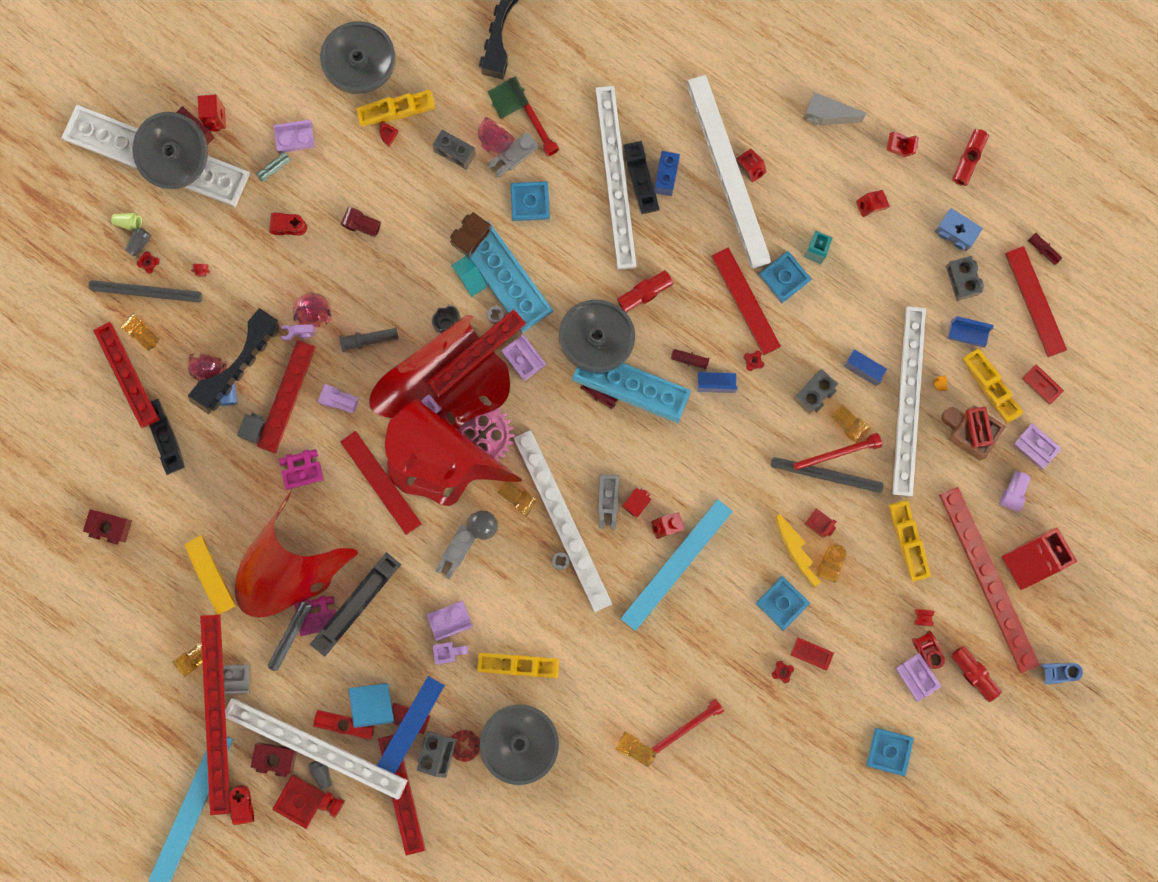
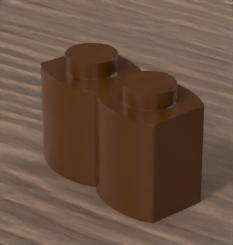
[450,212,492,258]

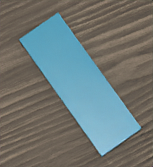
[469,221,553,333]
[572,363,692,423]

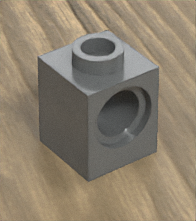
[237,413,266,444]

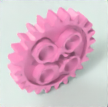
[459,403,515,461]

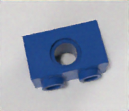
[654,151,680,196]

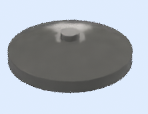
[320,21,396,94]
[132,112,208,189]
[559,300,635,373]
[480,704,559,785]

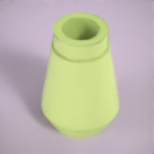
[111,213,142,232]

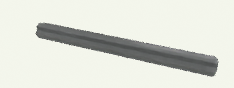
[89,280,202,303]
[771,457,883,493]

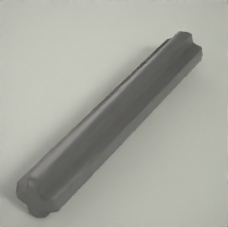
[268,601,311,671]

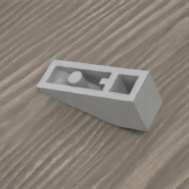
[803,92,866,125]

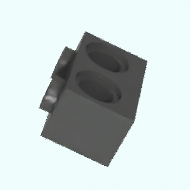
[433,130,476,170]
[946,256,984,301]
[793,369,838,414]
[417,732,457,778]

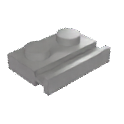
[223,664,250,694]

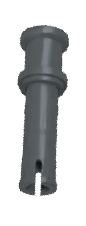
[339,327,399,352]

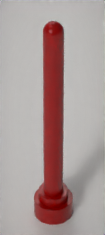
[509,77,560,157]
[793,433,882,470]
[642,698,724,760]

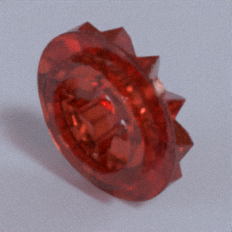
[452,730,480,762]

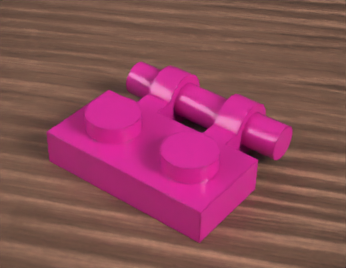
[279,449,324,490]
[295,596,336,636]

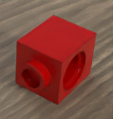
[622,487,652,519]

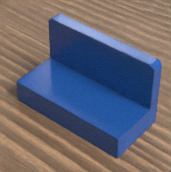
[947,316,994,348]
[844,349,887,386]
[697,372,738,393]

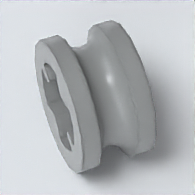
[487,306,504,324]
[552,552,569,570]

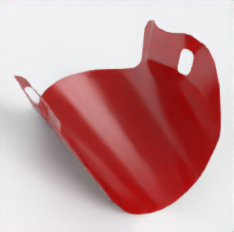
[369,315,511,430]
[385,399,522,506]
[235,486,358,618]

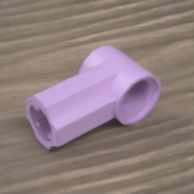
[317,384,359,414]
[1000,471,1031,512]

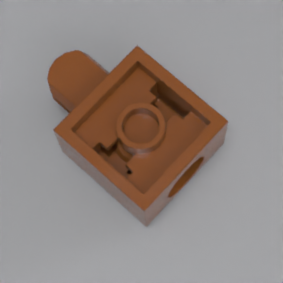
[941,405,1006,461]

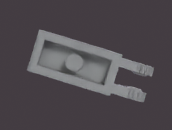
[488,132,539,177]
[598,474,619,529]
[435,524,476,579]

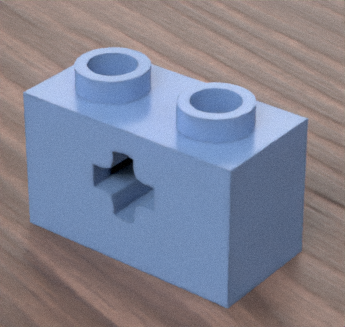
[935,208,983,251]

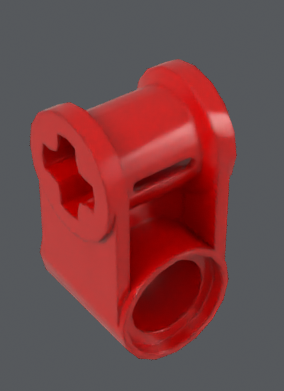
[269,212,307,236]
[912,630,945,669]
[229,785,254,826]

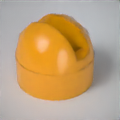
[933,375,947,391]

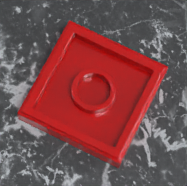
[272,774,326,829]

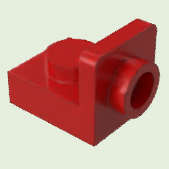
[736,148,767,182]
[804,508,837,538]

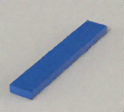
[377,676,445,774]

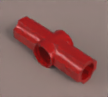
[952,129,989,186]
[617,270,674,313]
[950,646,1002,702]
[313,710,375,740]

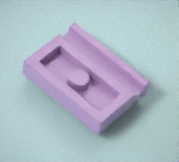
[273,120,315,153]
[501,335,546,382]
[1013,423,1062,470]
[427,601,473,641]
[895,653,942,702]

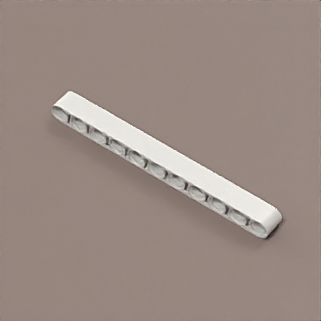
[687,75,771,269]

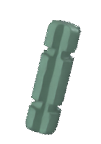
[257,152,290,182]

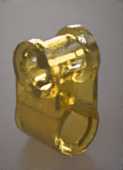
[817,544,846,583]

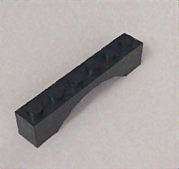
[479,0,519,80]
[188,308,279,415]
[309,552,401,657]

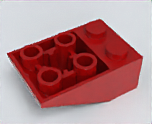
[1001,527,1078,590]

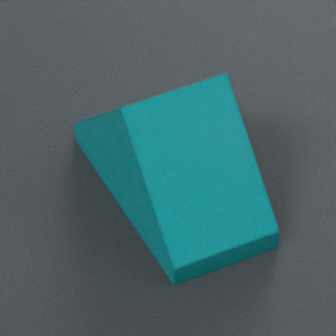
[804,230,832,264]
[451,256,487,297]

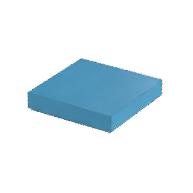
[511,181,550,221]
[758,251,812,303]
[755,576,810,631]
[348,683,394,728]
[866,728,914,776]

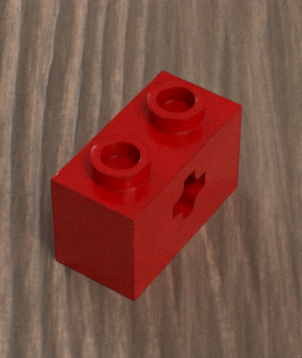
[198,94,226,132]

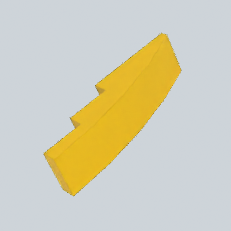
[356,89,436,127]
[962,348,1024,424]
[888,500,931,582]
[774,514,821,588]
[184,535,236,614]
[477,652,560,678]

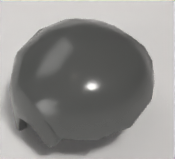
[432,304,461,333]
[467,511,498,540]

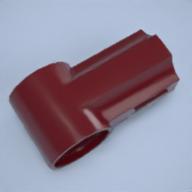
[340,207,381,237]

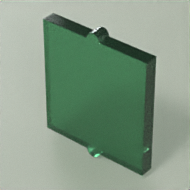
[488,76,529,119]

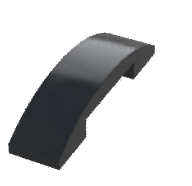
[623,141,660,215]
[149,399,185,475]

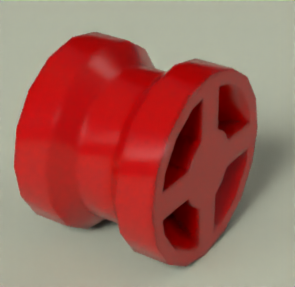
[914,609,935,627]

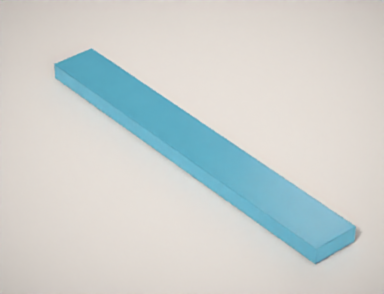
[620,500,733,631]
[148,737,234,882]

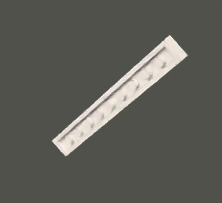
[596,86,637,270]
[892,306,926,497]
[514,430,612,612]
[226,698,408,800]

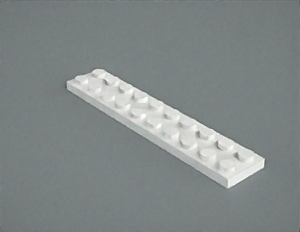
[61,105,250,207]

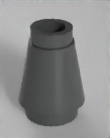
[125,227,151,256]
[309,760,332,790]

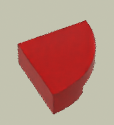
[380,121,399,147]

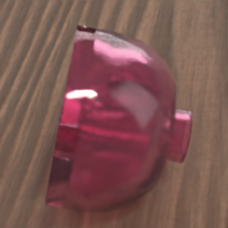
[477,117,515,153]
[293,292,331,328]
[187,353,228,383]

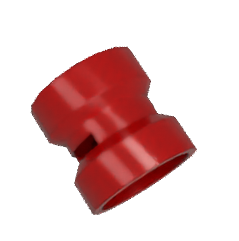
[318,791,345,818]

